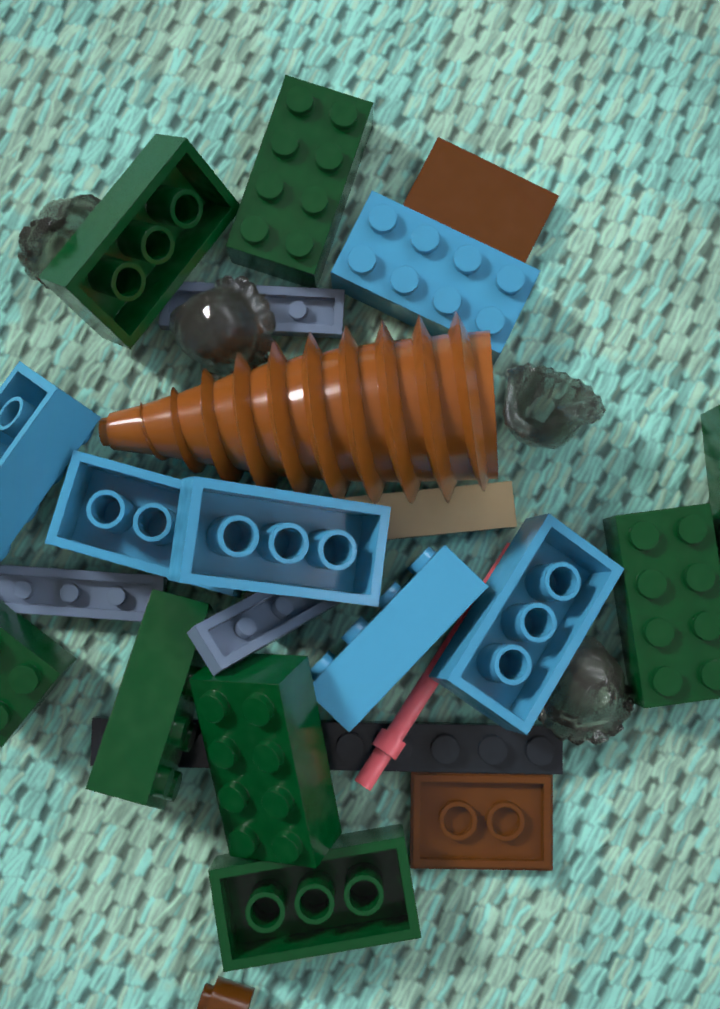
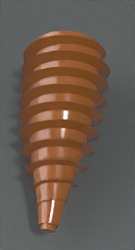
[99,311,498,504]

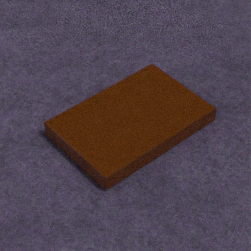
[403,137,559,263]
[409,772,553,871]

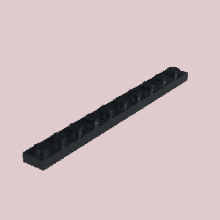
[90,716,563,774]

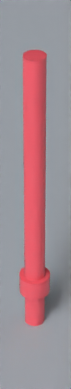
[355,543,510,791]

